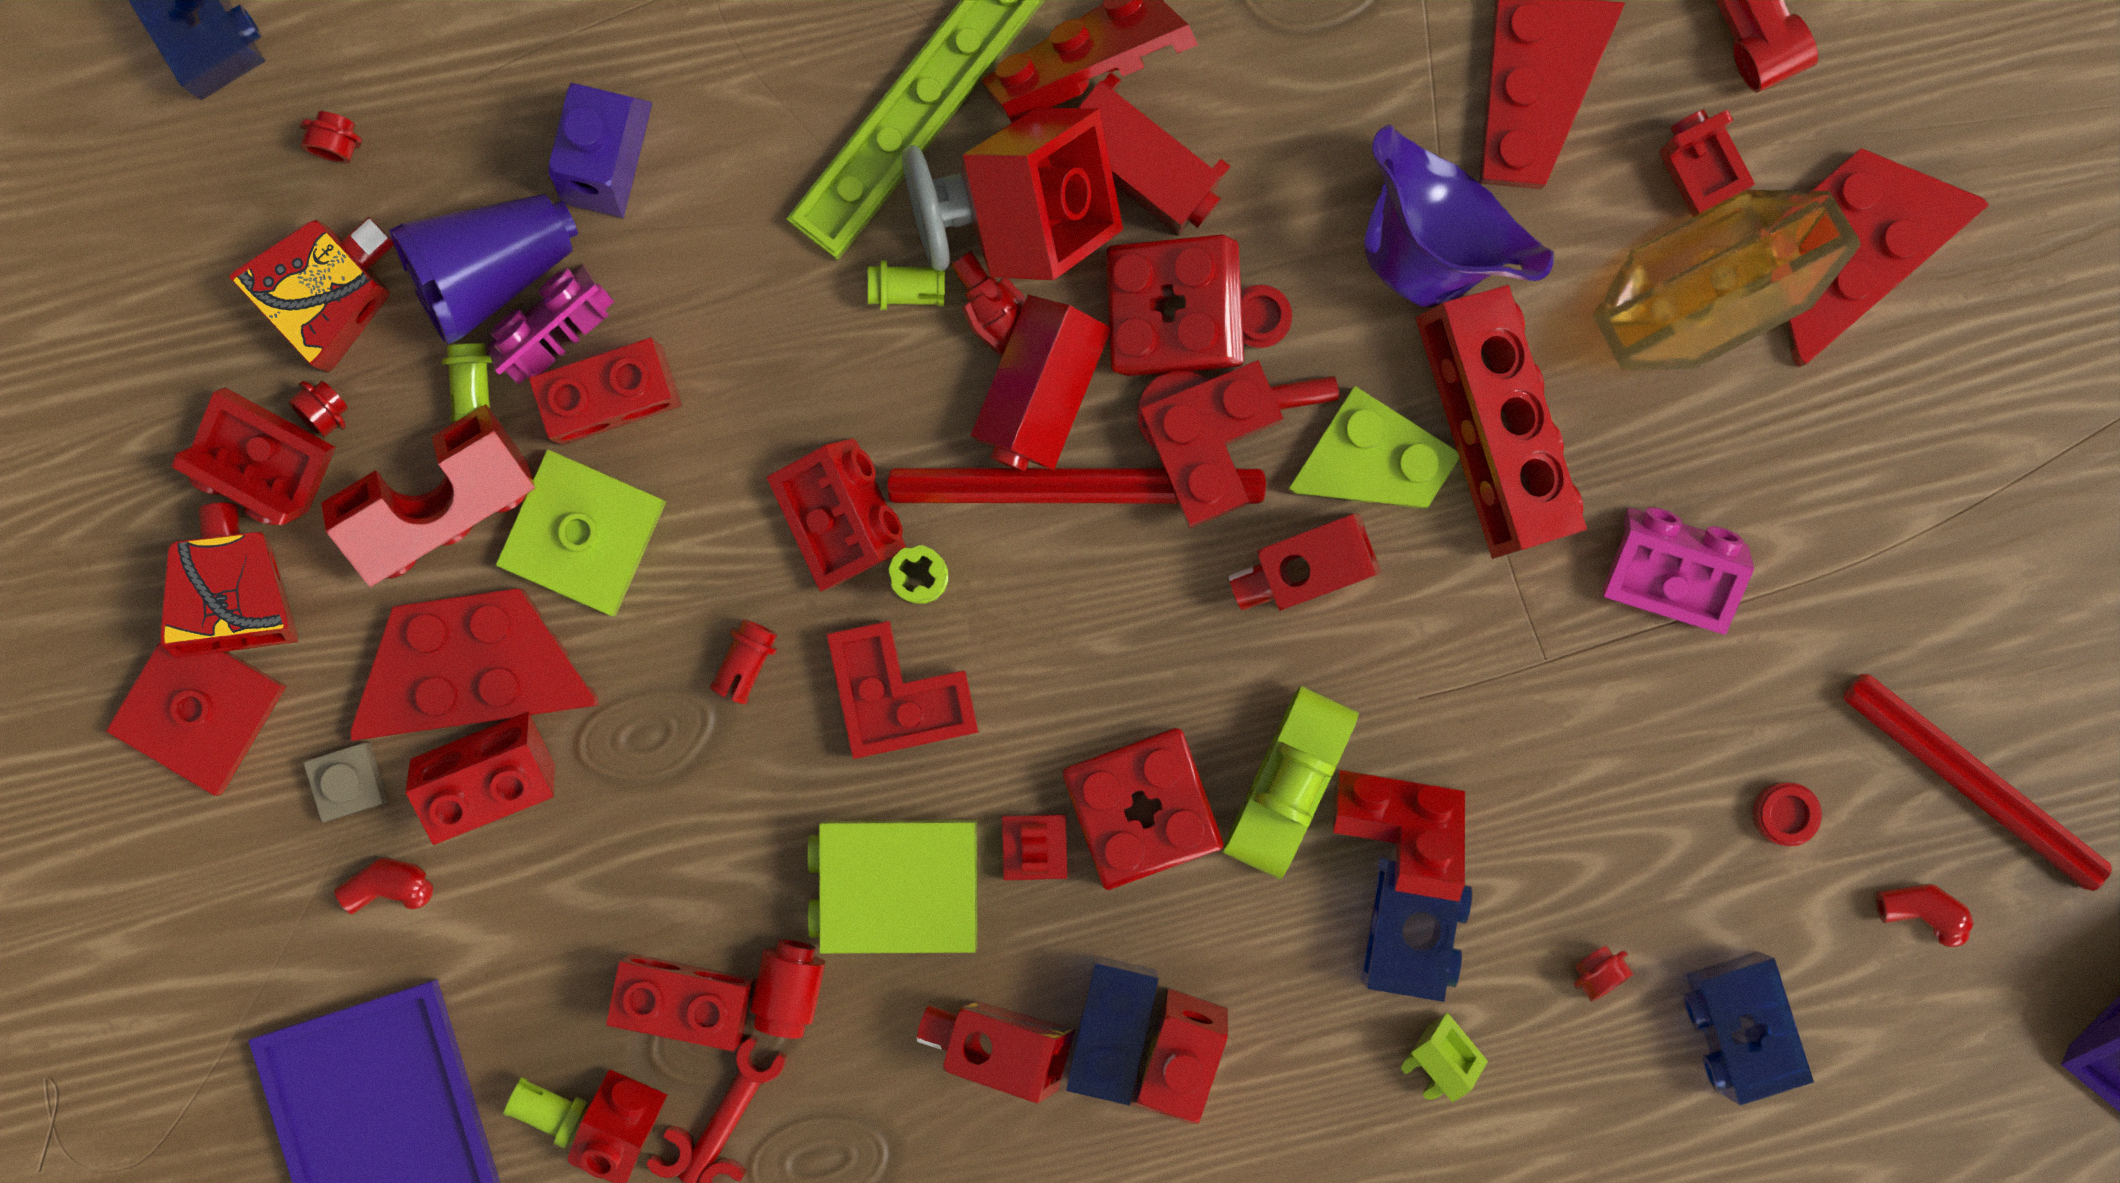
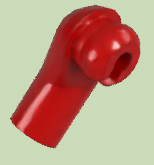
[334,858,434,915]
[1876,884,1974,947]

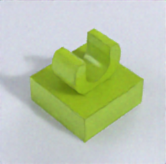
[1401,1012,1488,1103]

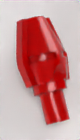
[950,250,1026,357]

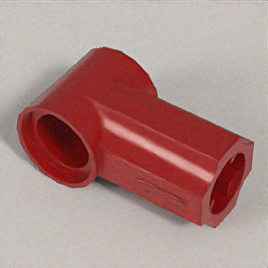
[1715,0,1818,93]

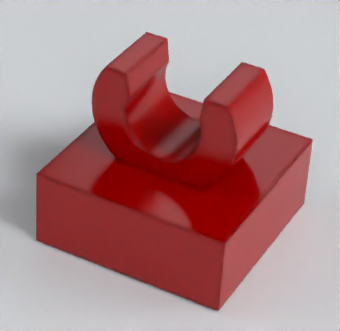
[1002,814,1067,881]

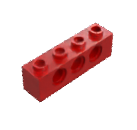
[1415,285,1587,559]

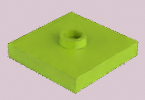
[496,449,667,617]

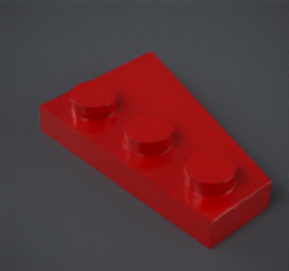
[981,0,1198,123]
[1479,0,1625,189]

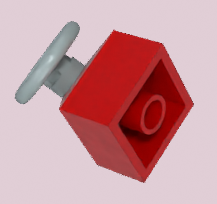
[902,108,1123,280]

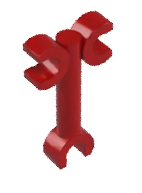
[646,1035,787,1183]

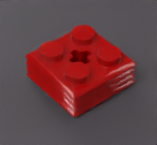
[1106,234,1244,376]
[1063,728,1224,890]

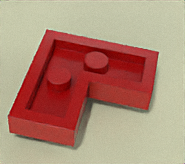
[1140,360,1283,529]
[827,621,979,759]
[1333,770,1465,902]

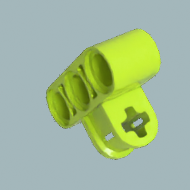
[1222,685,1359,880]

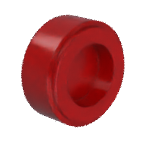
[1752,782,1822,847]

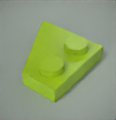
[1287,386,1459,509]

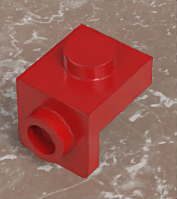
[1658,109,1756,218]
[567,1069,668,1183]

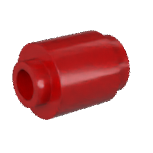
[750,939,826,1039]

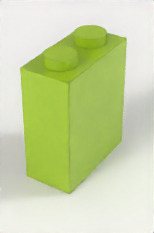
[808,819,978,954]

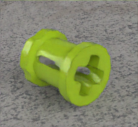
[889,545,948,604]

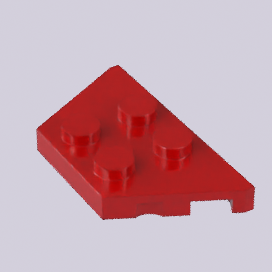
[1760,148,1989,367]
[350,588,599,741]

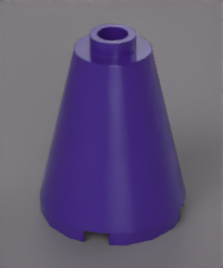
[389,194,578,345]

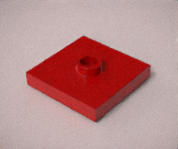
[106,640,287,796]

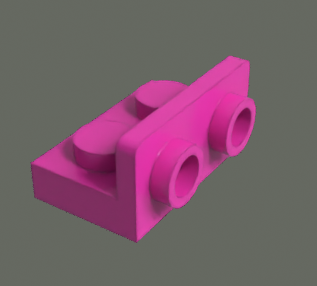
[1603,507,1754,635]

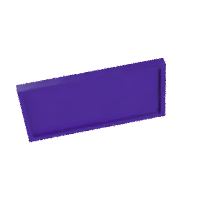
[248,979,501,1183]

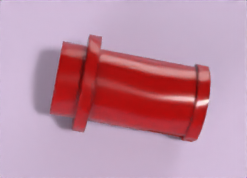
[709,619,778,705]

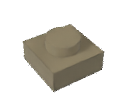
[303,742,389,823]

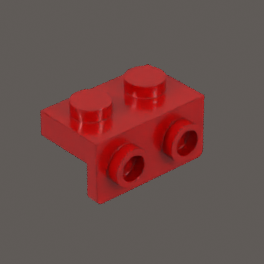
[171,387,336,525]

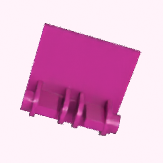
[487,264,614,385]

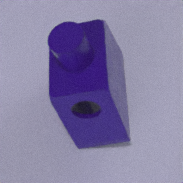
[548,82,652,219]

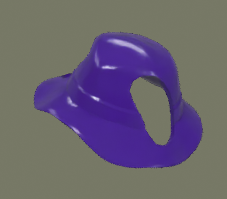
[1364,124,1554,307]

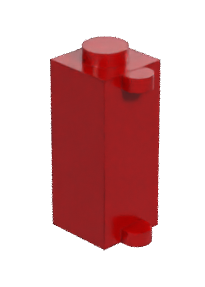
[1078,72,1231,236]
[970,294,1112,472]

